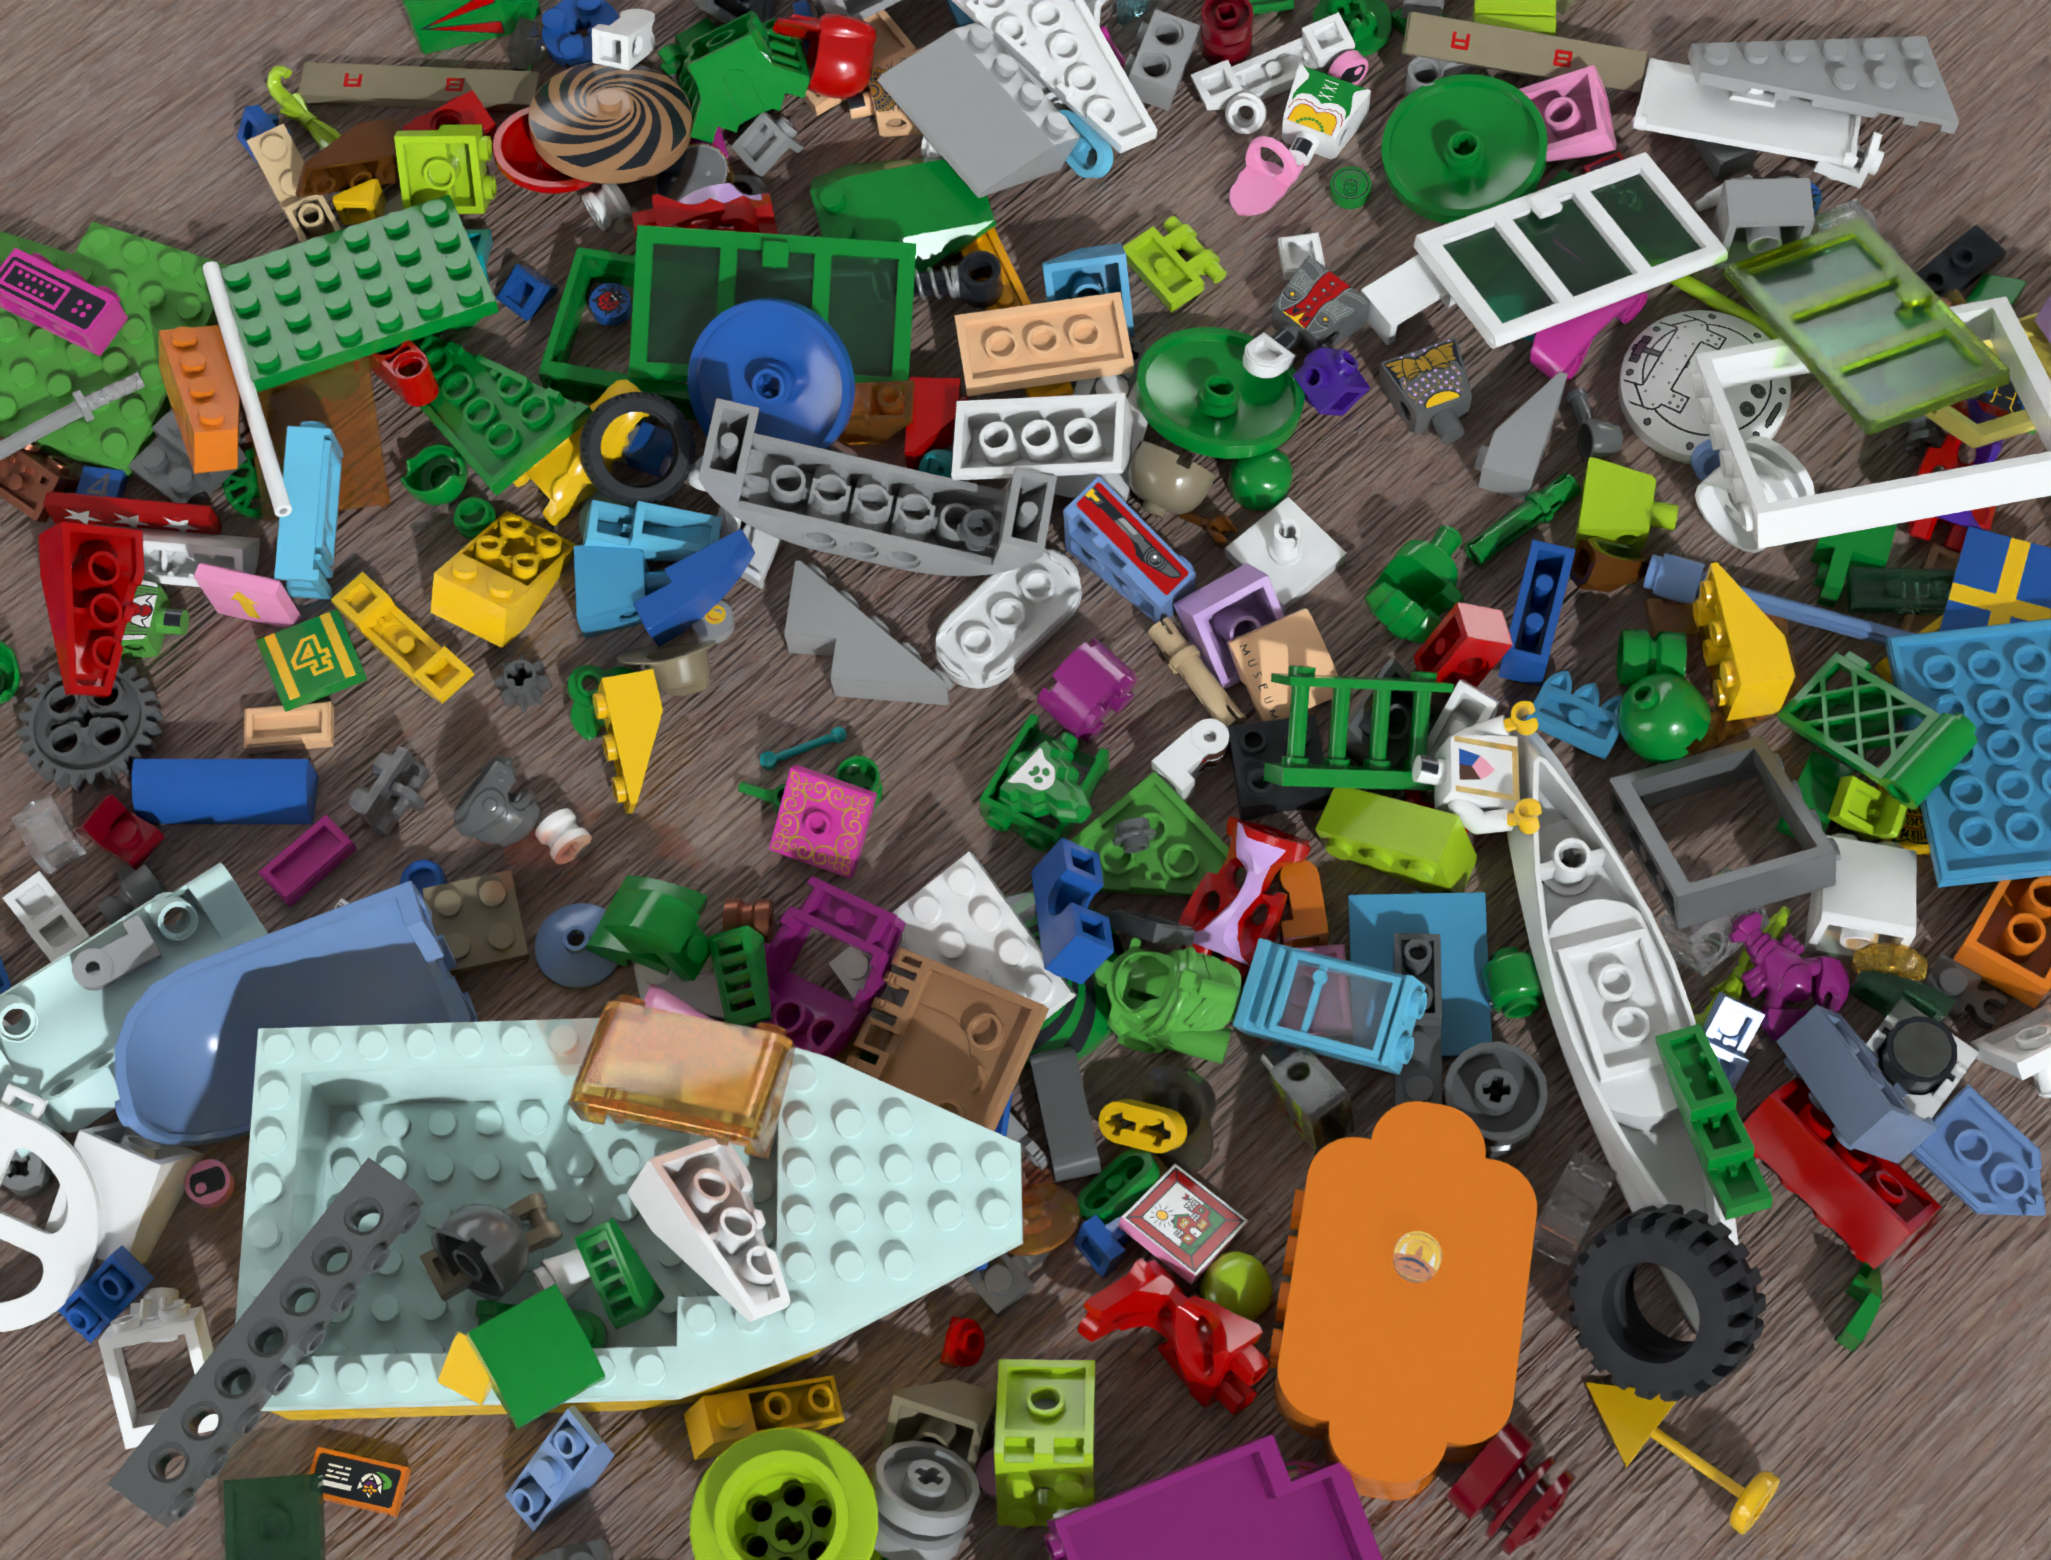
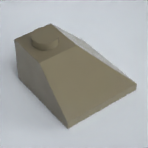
[880,1379,997,1474]

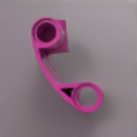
[1530,227,1648,383]

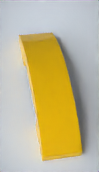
[331,572,474,704]

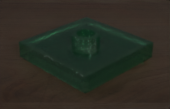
[223,1473,326,1560]

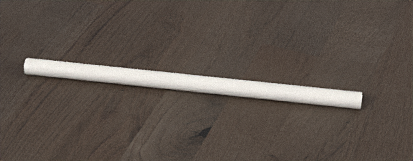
[202,261,292,517]

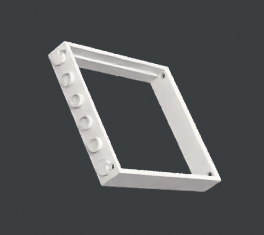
[1689,296,2051,549]

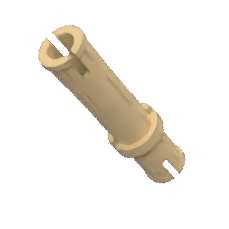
[1148,617,1247,729]

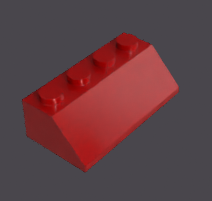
[1743,1077,1942,1269]

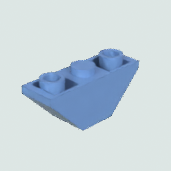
[505,1405,615,1532]

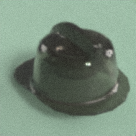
[1141,1066,1217,1175]

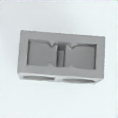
[1123,9,1200,111]

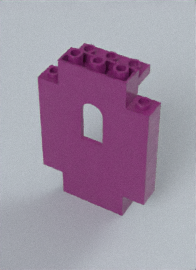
[1044,1434,1383,1560]

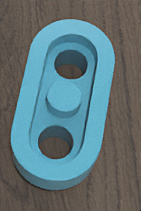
[1059,110,1113,178]

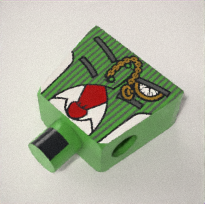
[120,580,189,660]

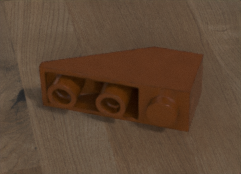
[295,118,403,198]

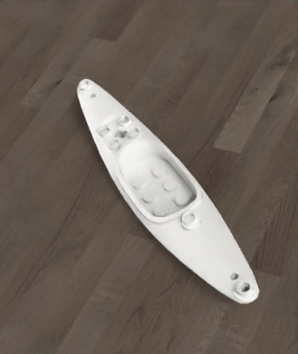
[1507,730,1739,1335]

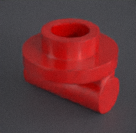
[940,1317,985,1368]

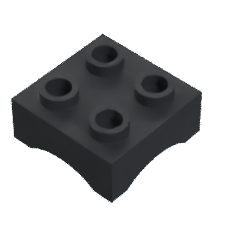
[1228,714,1330,820]

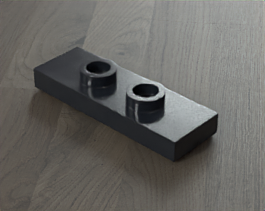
[1885,224,2007,316]

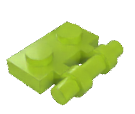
[1123,216,1227,313]

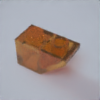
[837,380,915,446]

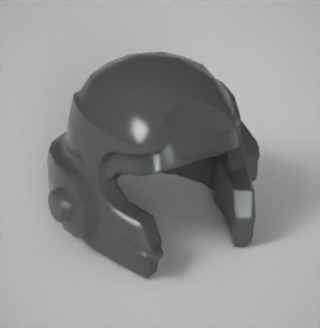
[453,754,541,848]

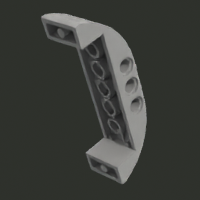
[698,398,1057,576]

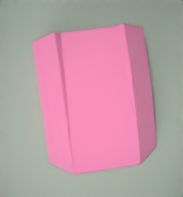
[1519,65,1617,162]

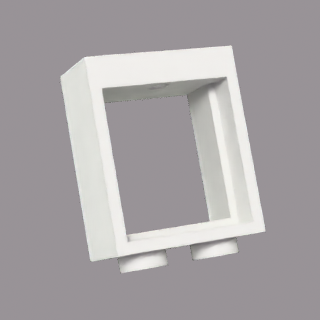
[98,1304,218,1449]

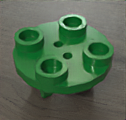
[1313,0,1392,57]

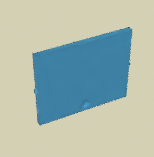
[1348,891,1492,1057]

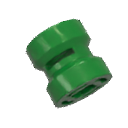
[835,756,883,809]

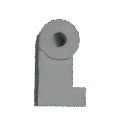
[72,914,162,991]

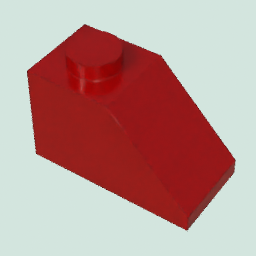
[904,377,970,471]

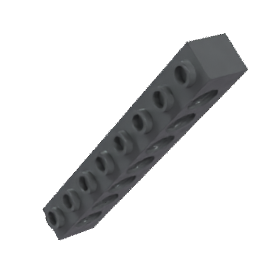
[108,1157,423,1528]

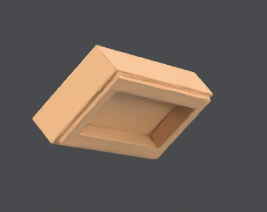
[244,701,334,754]

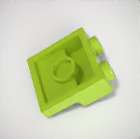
[394,124,497,214]

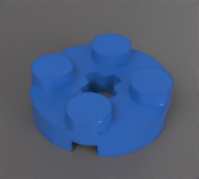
[542,0,619,67]

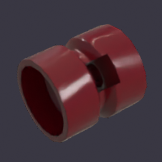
[1200,0,1253,67]

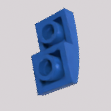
[58,1245,155,1343]

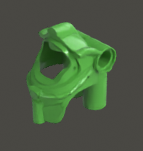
[1094,938,1243,1064]

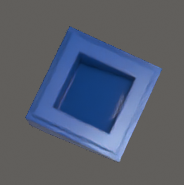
[496,264,559,321]

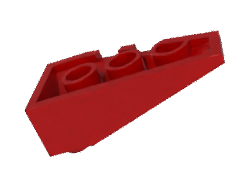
[38,522,145,697]

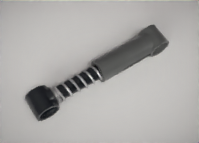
[735,251,1003,312]

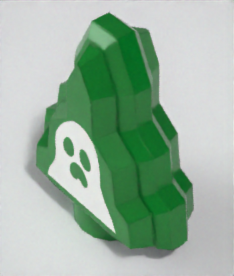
[998,739,1092,823]

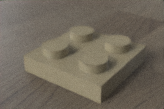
[422,870,530,975]

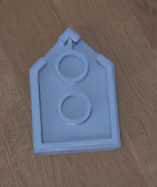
[1911,1084,2046,1216]

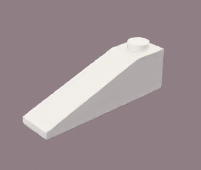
[627,1134,791,1322]

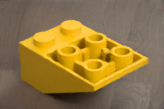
[431,510,578,648]
[1693,562,1795,721]

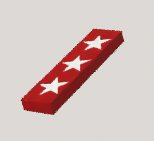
[43,491,222,535]

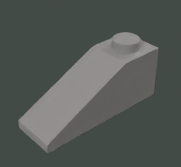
[1474,372,1568,501]

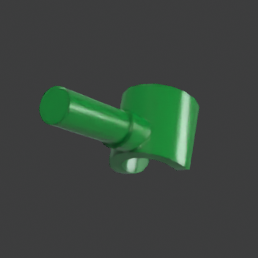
[738,781,786,814]

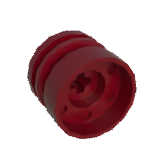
[1445,1421,1577,1556]

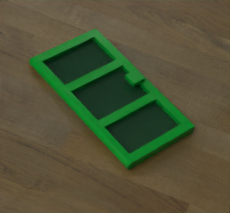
[628,225,916,396]

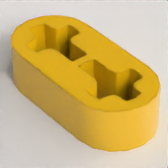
[1099,1099,1187,1153]

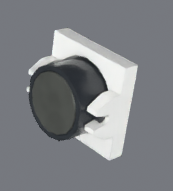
[1867,998,1979,1119]

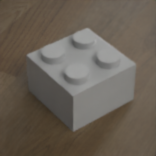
[1711,176,1815,269]

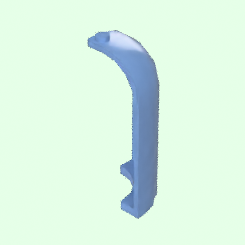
[115,880,479,1146]

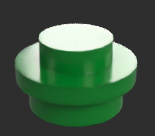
[453,497,497,539]

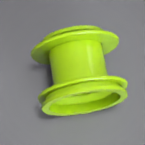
[690,1427,883,1560]

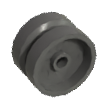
[1442,1041,1548,1158]

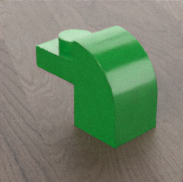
[1810,524,1897,608]
[604,889,711,981]

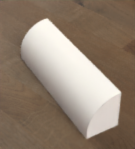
[95,524,260,587]

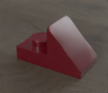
[75,793,165,870]

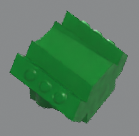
[678,10,811,144]

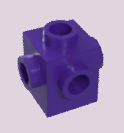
[1293,347,1370,416]

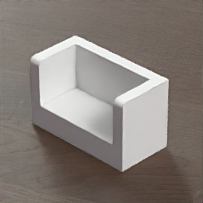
[1361,254,1456,345]

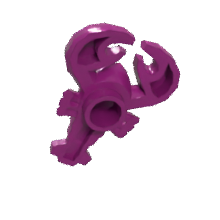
[1728,911,1850,1042]

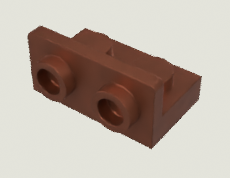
[0,436,80,523]

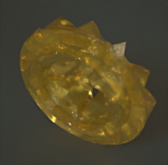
[1852,943,1928,982]

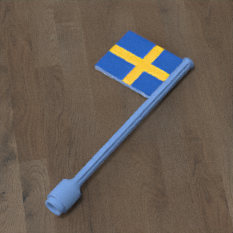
[1643,526,2051,646]

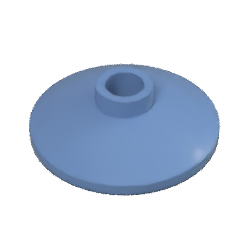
[535,903,619,989]

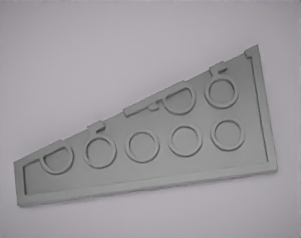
[1688,36,1959,134]

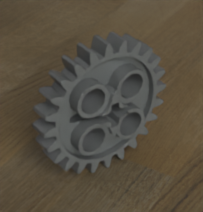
[17,660,163,793]

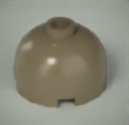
[1128,441,1216,519]

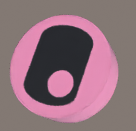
[1328,50,1369,85]
[184,1159,235,1208]

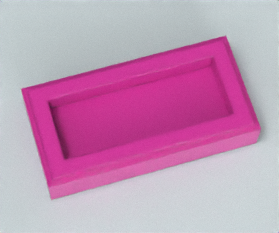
[258,815,357,907]

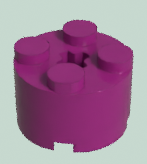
[1037,638,1138,743]

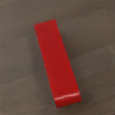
[360,340,439,407]

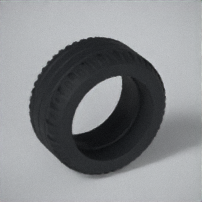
[579,392,695,505]

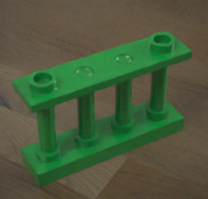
[1263,665,1454,791]

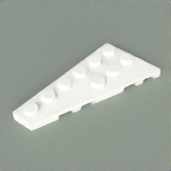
[951,0,1157,153]

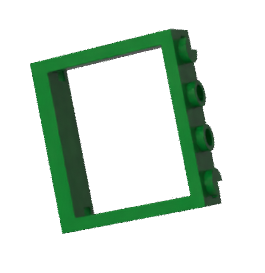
[538,247,737,421]

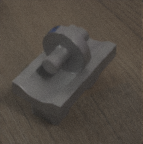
[349,746,430,837]

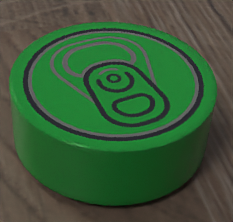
[1330,167,1371,209]

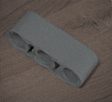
[1029,1045,1101,1182]

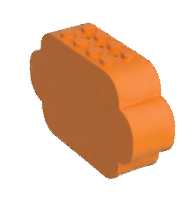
[1269,1101,1537,1501]

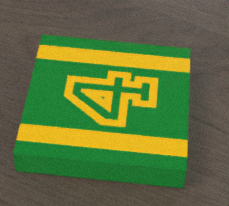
[256,609,368,712]

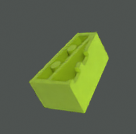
[1315,788,1478,893]

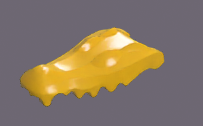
[513,379,650,526]

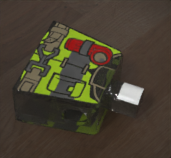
[1261,1043,1354,1155]

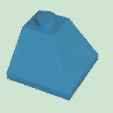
[1042,243,1135,336]

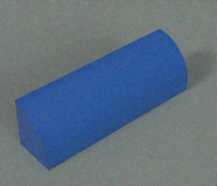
[132,759,319,824]

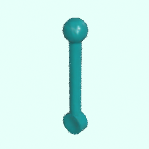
[760,726,847,770]

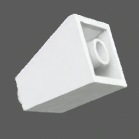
[1804,833,1917,967]
[45,1121,203,1265]

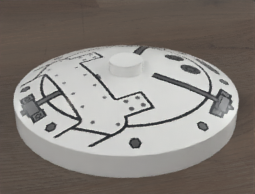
[1618,310,1791,464]

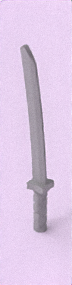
[0,372,145,461]

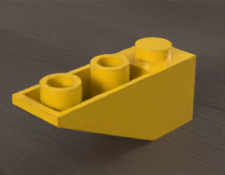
[592,669,663,815]
[684,1375,845,1460]

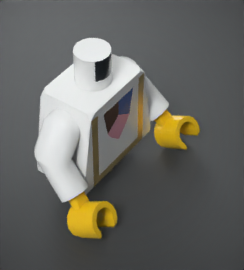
[1412,701,1542,835]

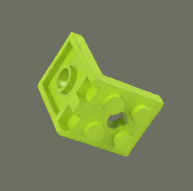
[994,1359,1095,1528]

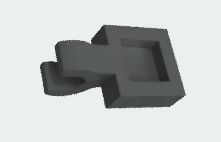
[966,1235,1049,1318]

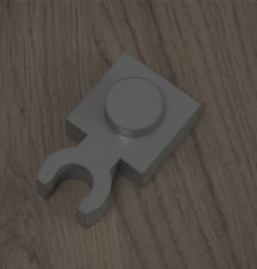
[1923,954,2008,1030]

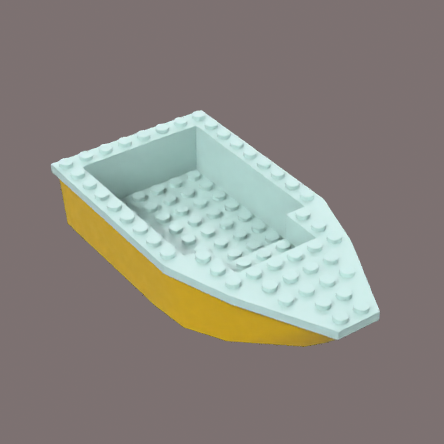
[231,1015,1023,1421]

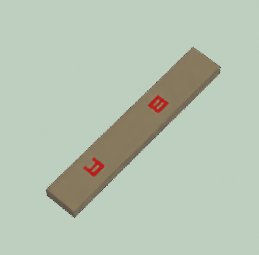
[1402,12,1647,94]
[298,62,541,112]

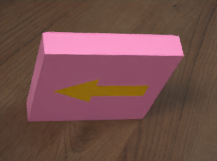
[194,563,302,629]

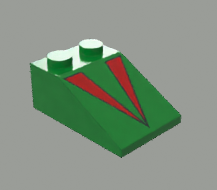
[402,0,541,55]

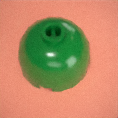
[1617,673,1711,764]

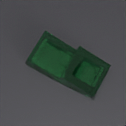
[1848,971,1956,1023]

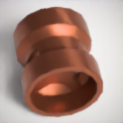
[723,898,774,943]

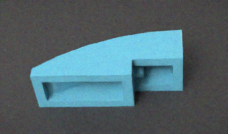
[583,500,722,561]

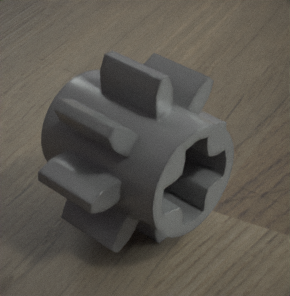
[494,655,552,712]

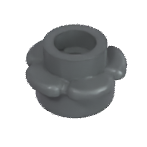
[957,509,999,551]
[1112,817,1156,853]

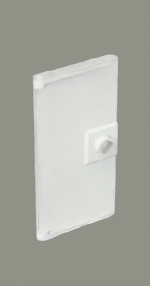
[1632,58,1862,168]

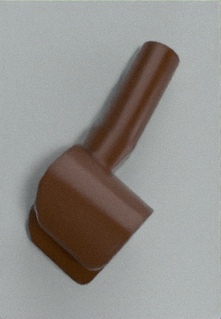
[1179,512,1239,549]

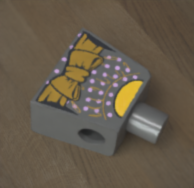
[1378,337,1472,444]

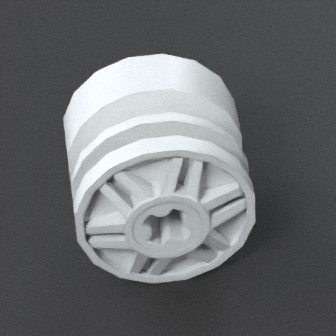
[1695,436,1815,553]

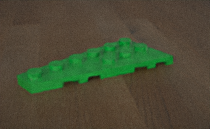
[411,335,593,496]

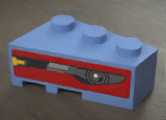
[1063,476,1196,625]

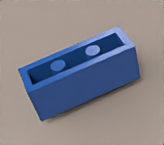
[1498,540,1576,687]

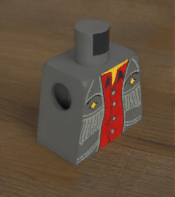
[1271,255,1369,354]

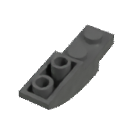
[1393,933,1442,1107]

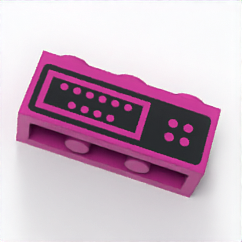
[0,248,128,357]

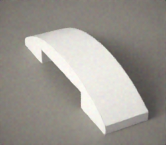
[1191,12,1355,110]

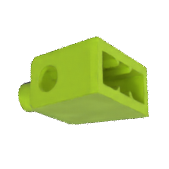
[1573,457,1679,550]

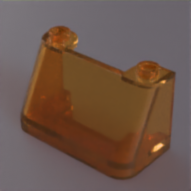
[568,995,796,1159]

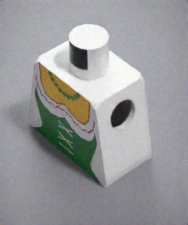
[1282,65,1371,166]

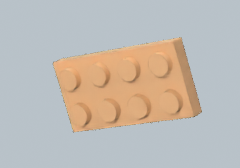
[954,292,1134,396]

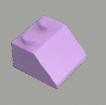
[1173,563,1285,690]

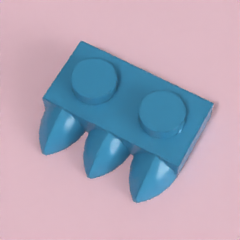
[1525,670,1622,760]

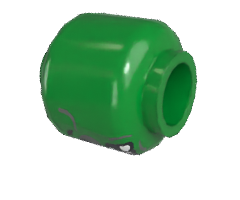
[1481,947,1544,1019]

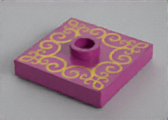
[769,764,878,879]

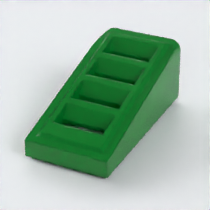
[709,926,772,1030]
[574,1217,665,1330]

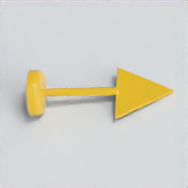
[1585,1382,1780,1536]

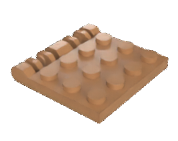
[845,947,1049,1132]

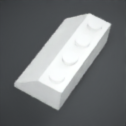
[951,393,1133,480]

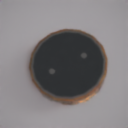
[653,144,734,201]

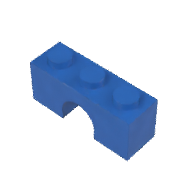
[1031,838,1114,985]

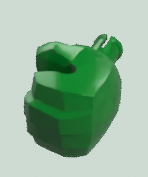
[1364,525,1464,644]

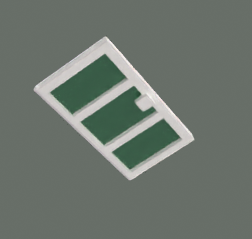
[1413,152,1728,349]

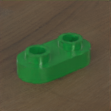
[1076,1148,1160,1225]

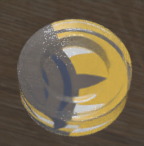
[1392,1231,1442,1283]

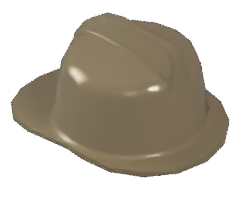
[617,640,716,696]

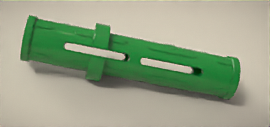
[1463,472,1581,567]

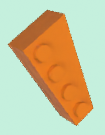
[159,325,241,474]

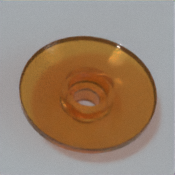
[1007,1183,1081,1256]

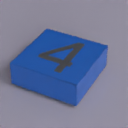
[76,466,128,498]

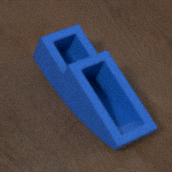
[633,529,755,647]

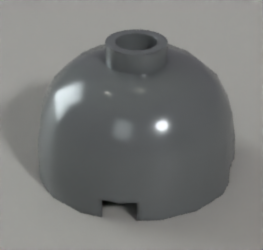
[431,1203,529,1301]

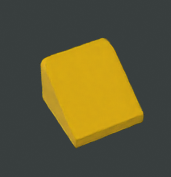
[333,179,386,225]
[437,1332,492,1406]

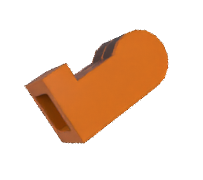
[1279,860,1329,947]

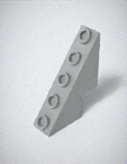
[784,560,953,706]

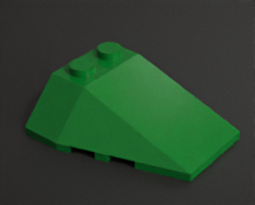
[810,156,997,316]

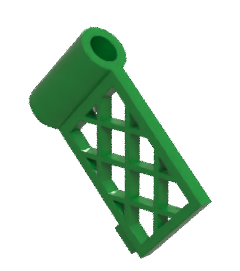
[1777,651,1978,810]

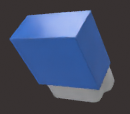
[620,422,673,478]

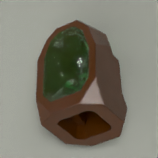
[1570,537,1648,593]

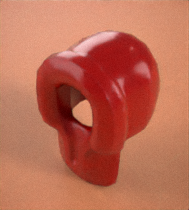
[773,13,877,99]

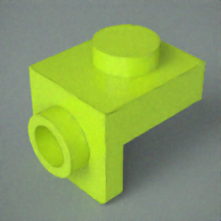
[1827,775,1907,841]

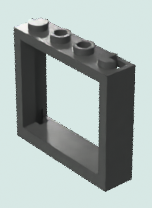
[1609,736,1841,930]

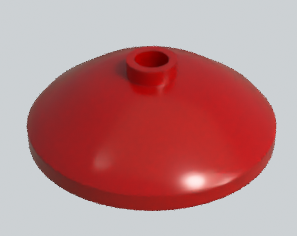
[493,107,593,194]

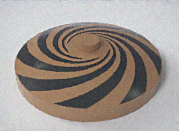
[529,62,692,184]

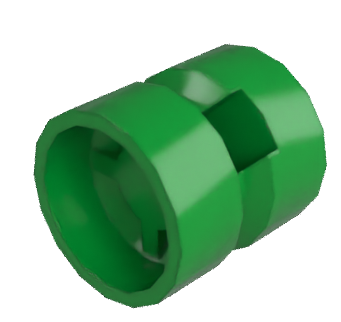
[1616,629,1687,686]

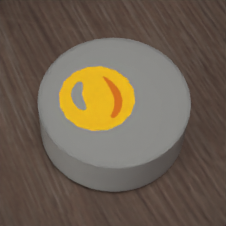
[692,600,735,644]

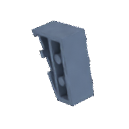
[1777,1005,1939,1164]

